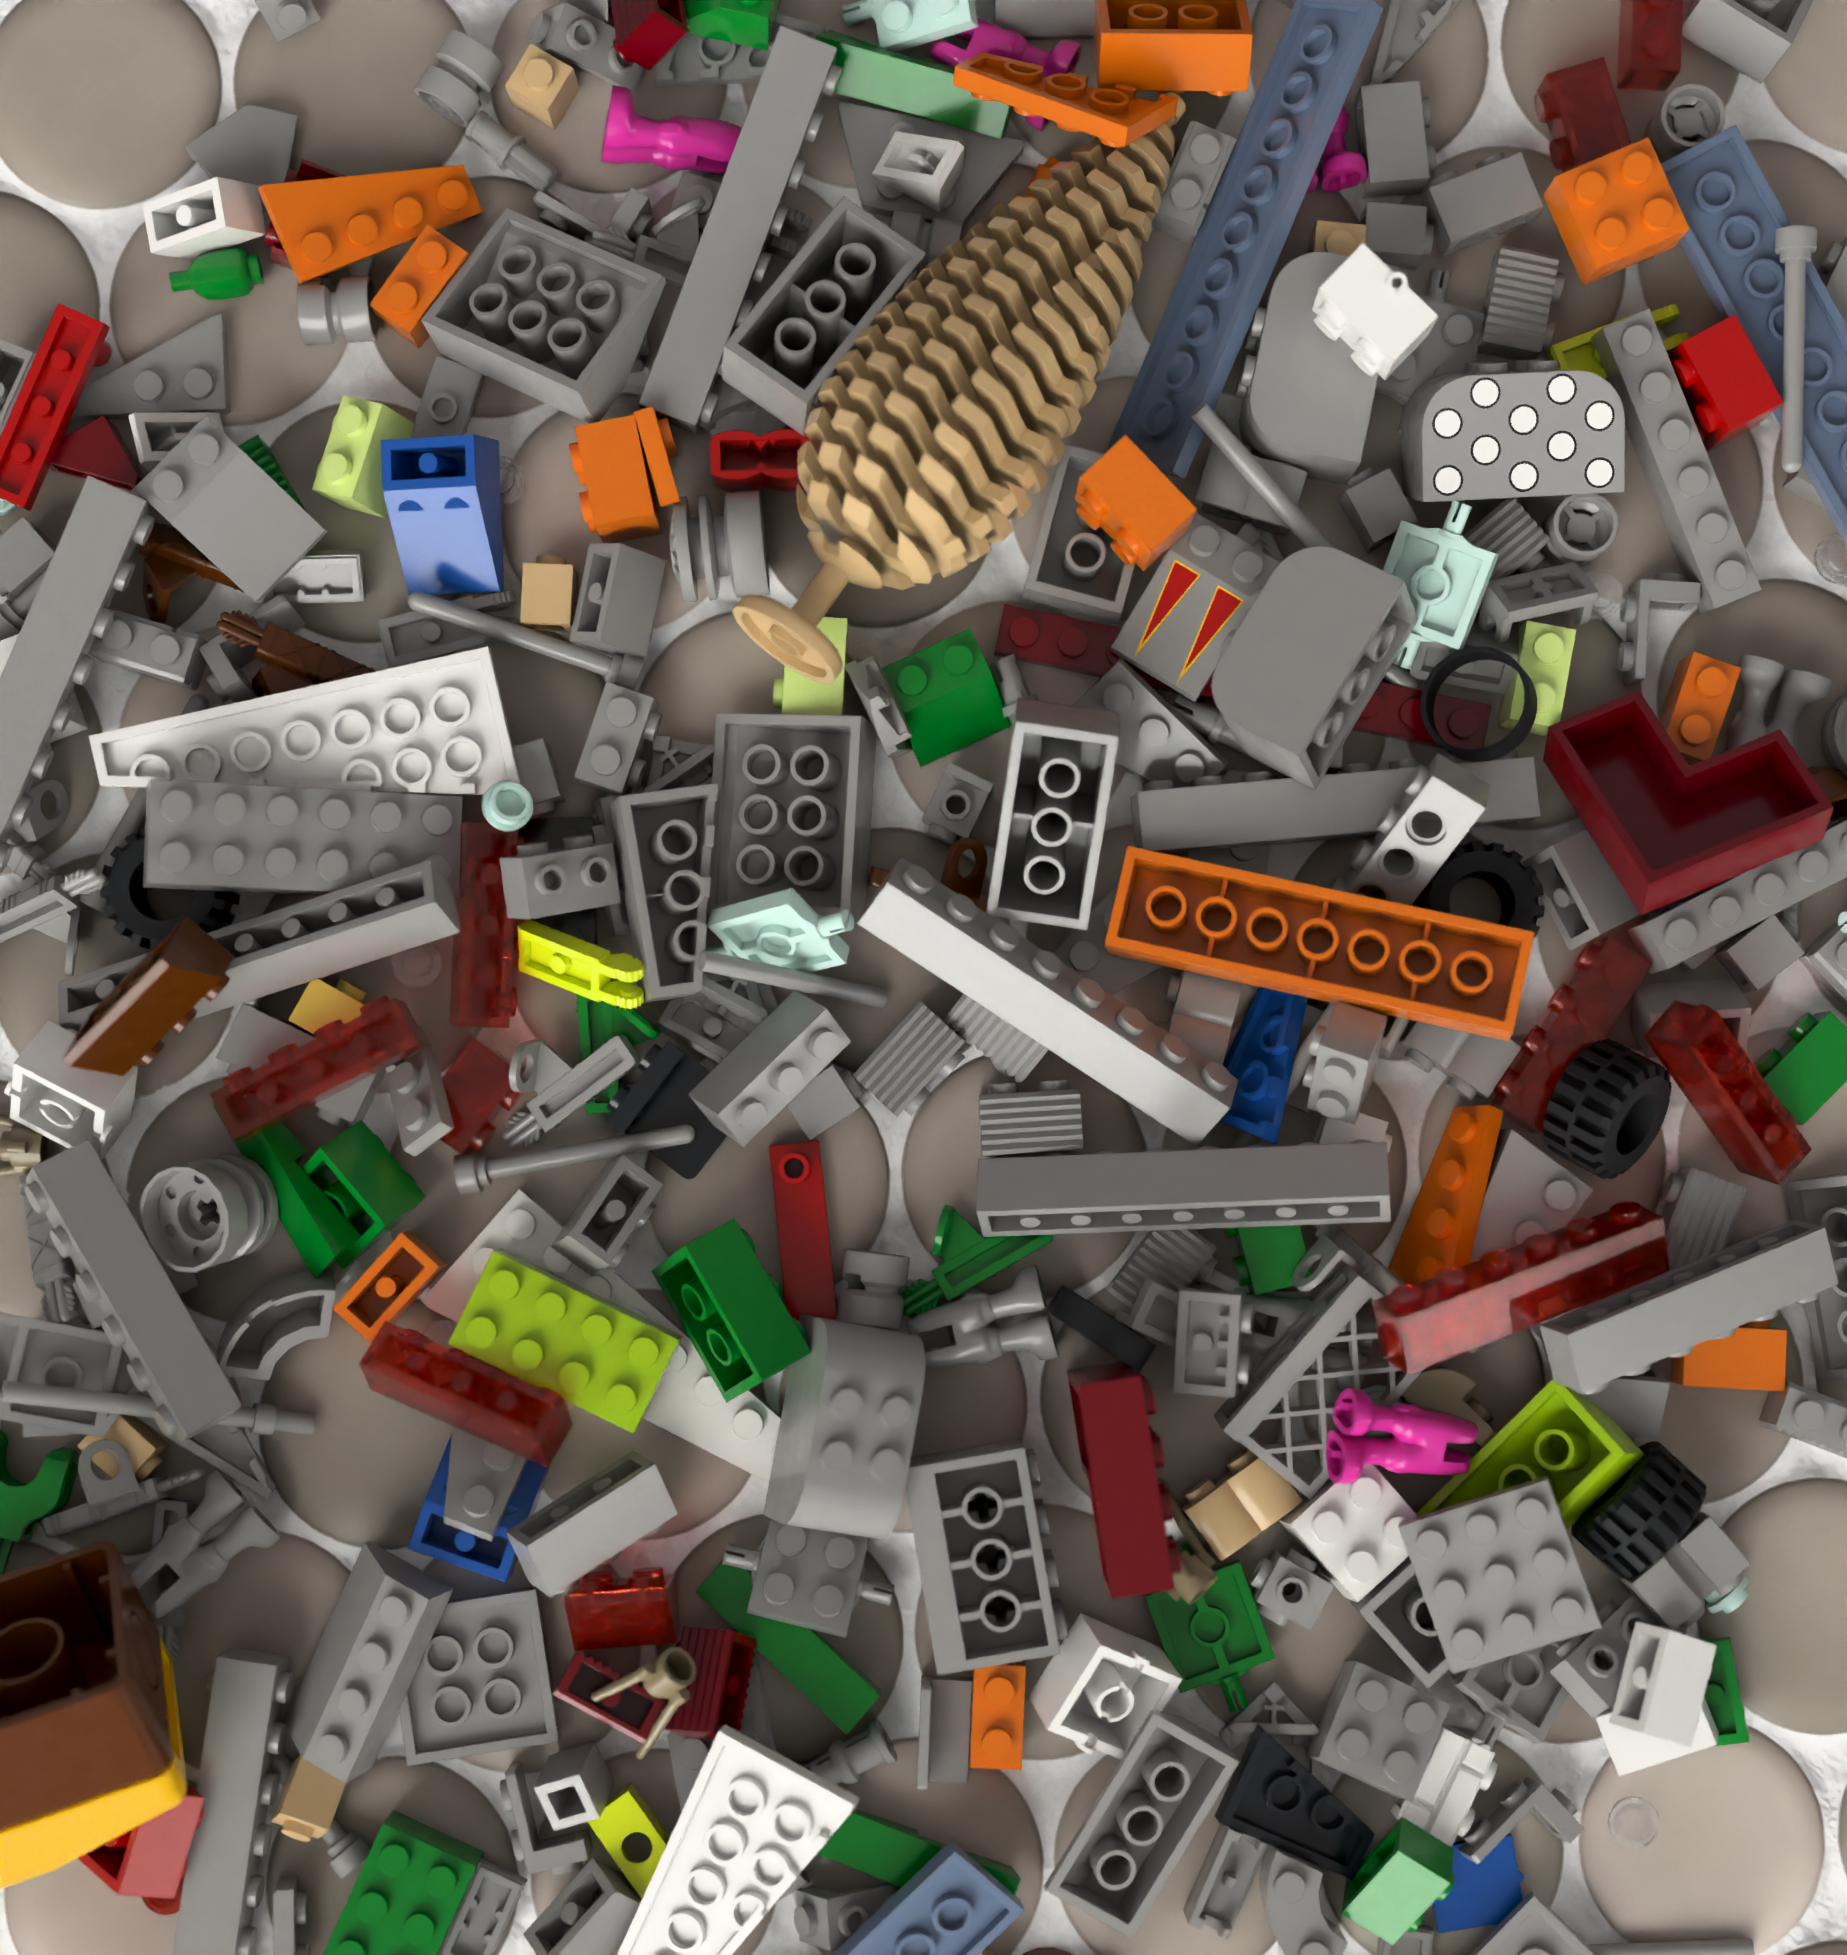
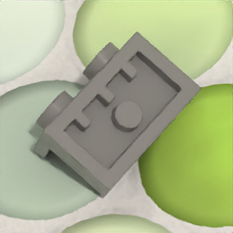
[1173,1287,1254,1398]

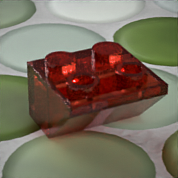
[564,1567,680,1651]

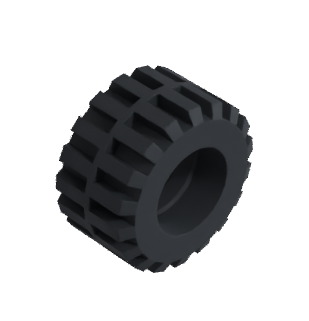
[100,828,240,950]
[1411,841,1545,937]
[1543,1039,1672,1179]
[1570,1441,1707,1579]

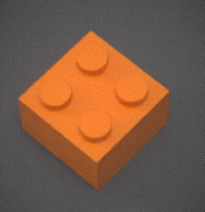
[1543,137,1690,286]
[569,415,663,543]
[1074,434,1197,571]

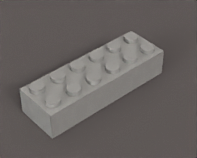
[143,779,462,898]

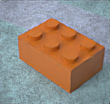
[1093,0,1253,96]

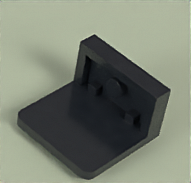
[606,1041,727,1179]

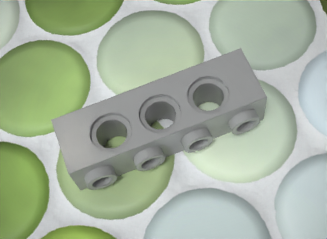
[1328,753,1490,906]

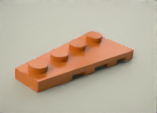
[953,52,1178,148]
[257,165,483,284]
[1381,1105,1504,1305]

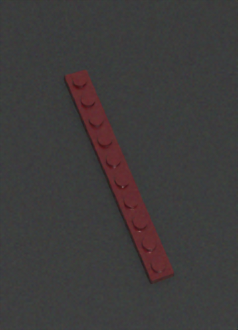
[994,604,1491,749]

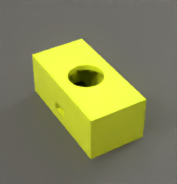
[588,1782,670,1899]

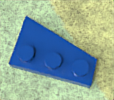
[1218,987,1308,1144]

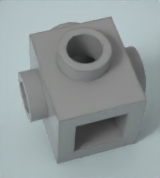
[1249,1548,1335,1631]

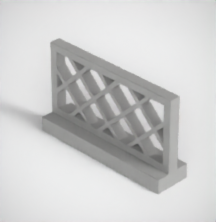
[1213,1264,1444,1499]

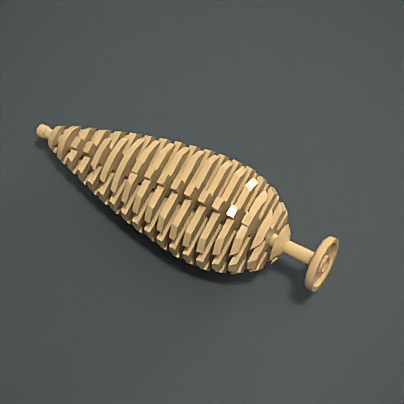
[732,91,1186,684]

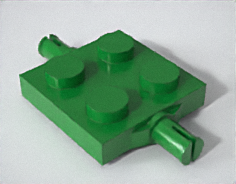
[1144,1541,1275,1713]

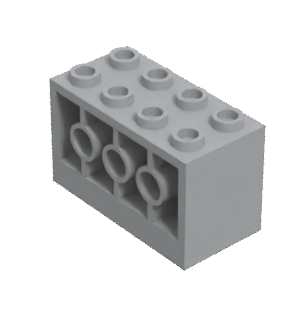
[905,1438,1068,1676]

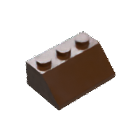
[61,916,234,1076]

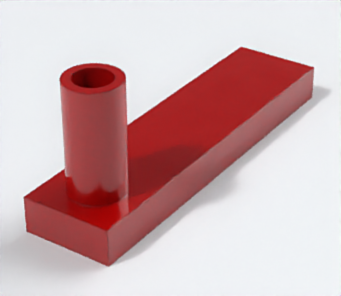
[0,303,112,511]
[769,1140,837,1321]

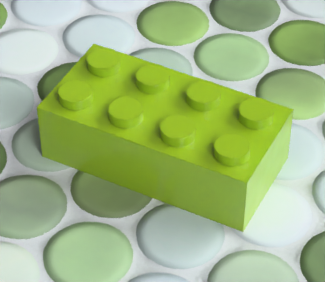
[448,1249,683,1433]

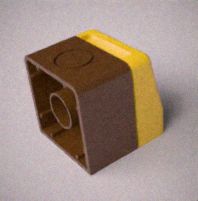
[0,1541,187,1889]

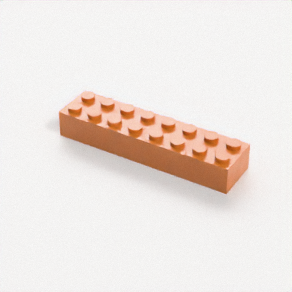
[1105,846,1535,1041]

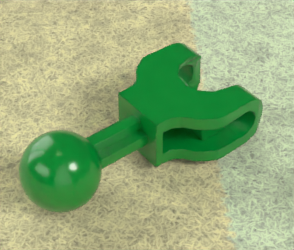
[0,1430,79,1575]

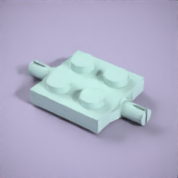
[842,0,978,52]
[1383,501,1499,670]
[705,888,854,973]

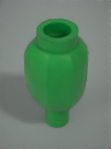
[169,247,264,300]

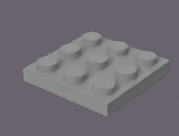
[1398,1476,1602,1674]
[399,1587,561,1766]

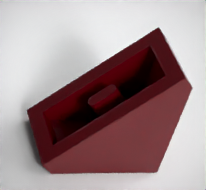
[50,415,145,491]

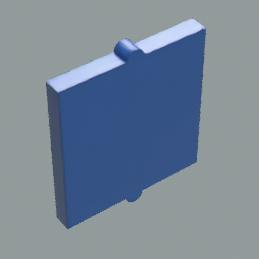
[1432,1834,1524,1933]

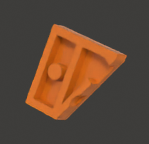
[634,406,680,507]

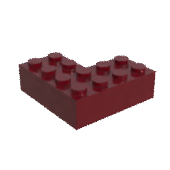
[1543,690,1834,915]
[1067,1361,1182,1599]

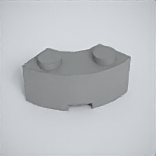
[217,1269,336,1381]
[1260,1844,1348,1955]

